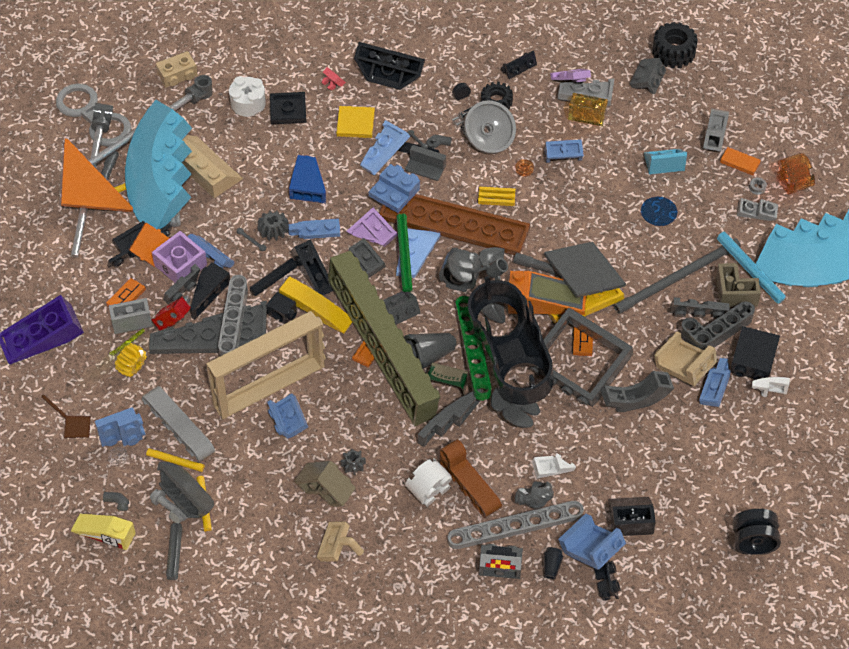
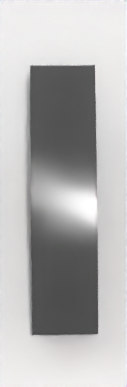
[418,389,482,447]

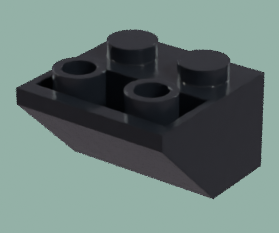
[608,497,656,536]

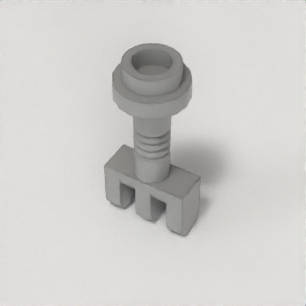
[150,489,189,524]

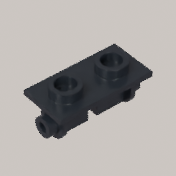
[501,50,537,79]
[594,560,621,601]

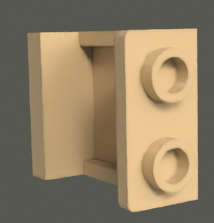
[655,332,717,386]

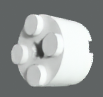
[229,76,266,117]
[405,458,452,507]

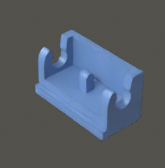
[544,139,584,163]

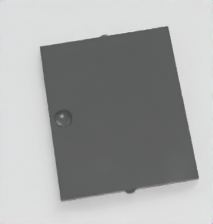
[544,241,626,298]

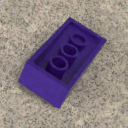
[0,295,84,364]

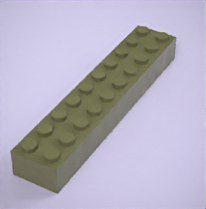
[328,250,440,427]

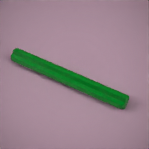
[397,213,413,293]

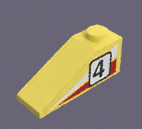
[71,514,135,550]

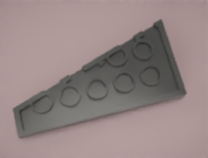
[149,300,267,354]

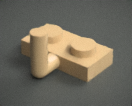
[317,522,364,562]

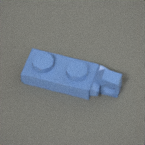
[288,219,340,239]
[699,358,731,407]

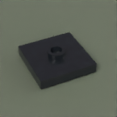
[270,92,307,124]

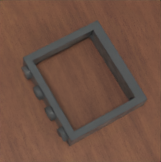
[529,307,633,407]

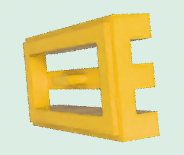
[478,187,516,206]

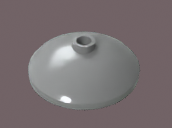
[464,100,516,154]

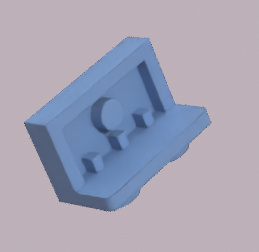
[267,393,308,438]

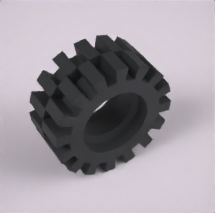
[481,82,513,110]

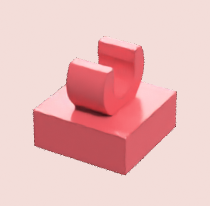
[321,67,346,90]

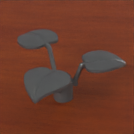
[447,247,508,323]

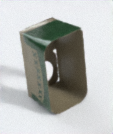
[428,362,468,396]

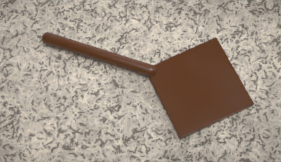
[41,395,91,438]

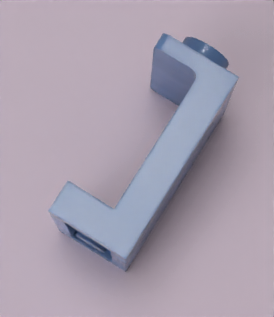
[558,514,626,570]

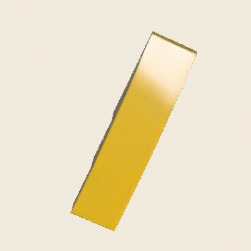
[279,276,353,334]

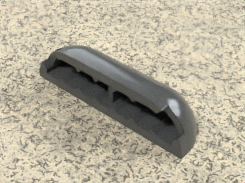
[157,462,214,518]

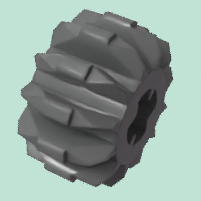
[257,210,289,241]

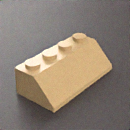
[182,135,243,198]

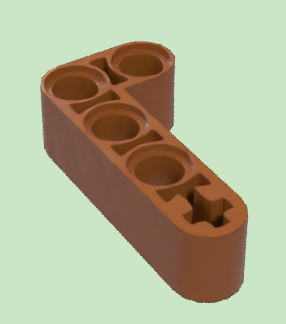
[439,439,502,518]

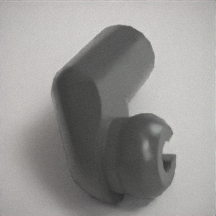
[426,134,452,149]
[103,492,129,511]

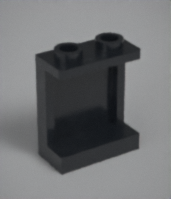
[730,326,780,380]

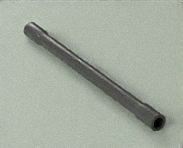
[613,238,741,314]

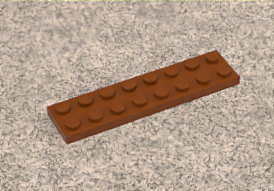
[379,194,531,255]

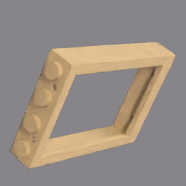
[207,311,326,420]

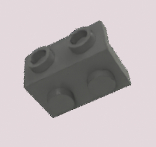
[630,58,666,94]

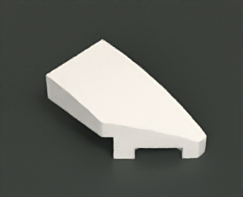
[752,377,790,397]
[532,453,576,478]

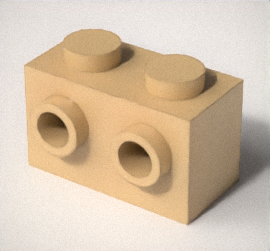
[156,51,198,88]

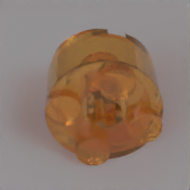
[777,153,815,195]

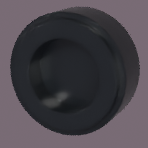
[452,83,471,100]

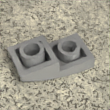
[737,198,778,221]

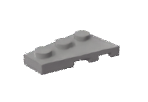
[558,78,615,106]

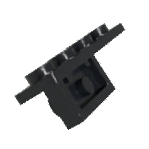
[107,221,173,268]

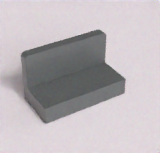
[405,145,446,181]

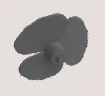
[491,388,540,428]

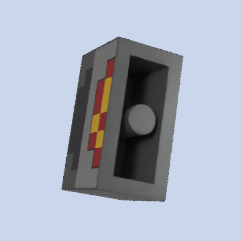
[479,544,523,579]

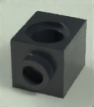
[266,292,297,324]

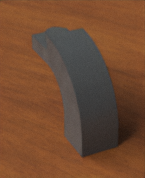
[600,371,674,412]

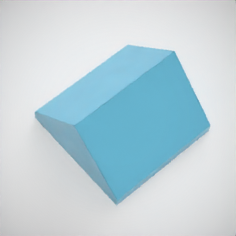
[644,149,687,174]

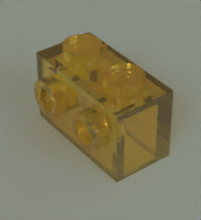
[568,93,608,127]

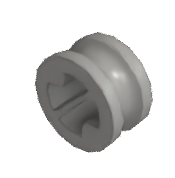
[749,177,767,195]

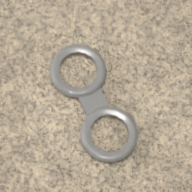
[56,83,132,147]

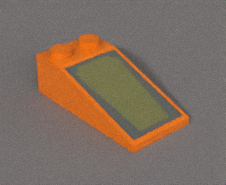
[508,271,586,315]

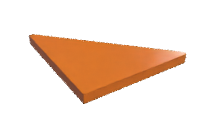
[61,138,133,212]

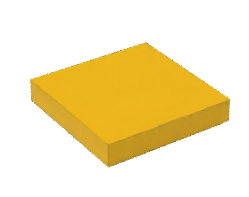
[336,106,375,138]

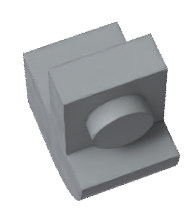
[703,109,729,152]

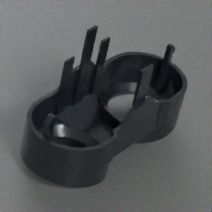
[468,275,554,405]

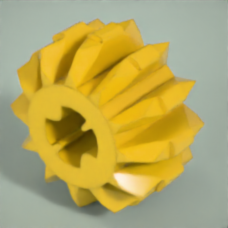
[115,343,147,377]

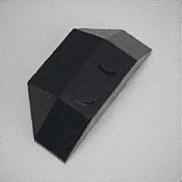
[354,42,425,90]

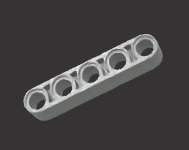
[218,275,248,357]
[142,386,215,463]

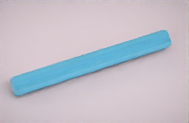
[717,231,786,304]

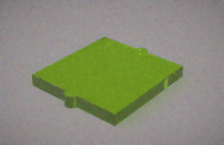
[110,328,145,355]

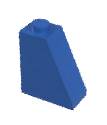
[289,155,326,204]

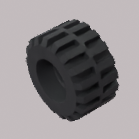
[652,22,698,68]

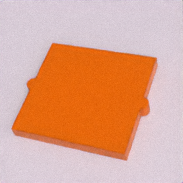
[129,223,170,267]

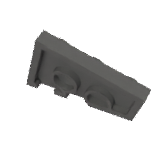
[670,297,729,318]

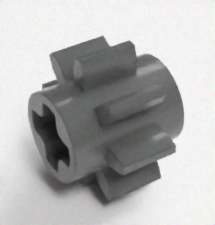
[341,449,366,475]

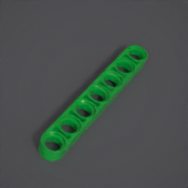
[456,296,491,400]

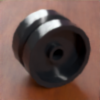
[732,509,781,555]

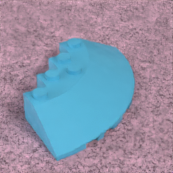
[125,100,192,229]
[756,210,849,287]

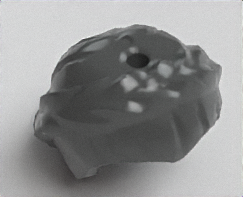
[514,481,554,509]

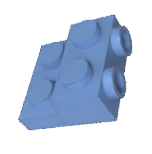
[368,164,420,213]
[95,407,146,447]

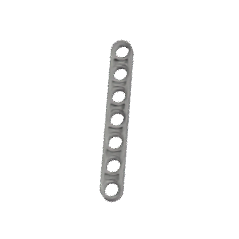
[448,501,584,549]

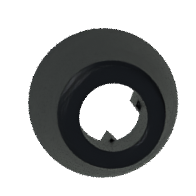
[543,547,564,580]

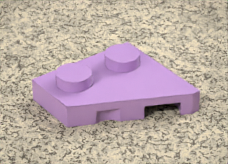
[550,68,591,82]
[347,208,398,247]

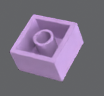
[152,231,207,283]

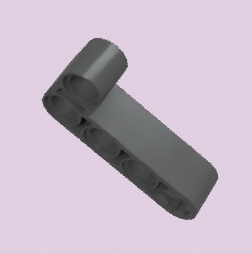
[680,302,755,350]

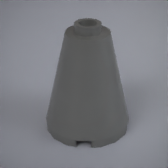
[404,333,457,369]

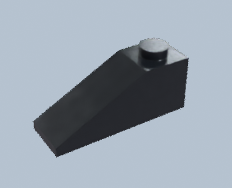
[290,239,334,296]
[190,262,230,320]

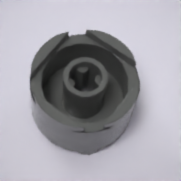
[439,248,481,292]

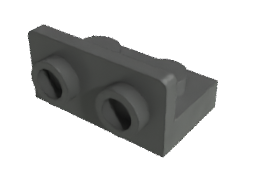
[383,291,420,325]

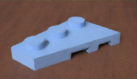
[360,120,410,175]
[396,229,441,278]

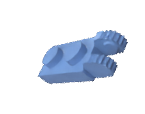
[187,234,235,268]

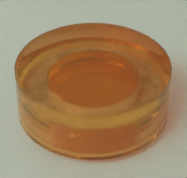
[516,159,534,177]

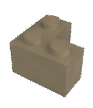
[716,263,761,308]
[294,461,356,507]

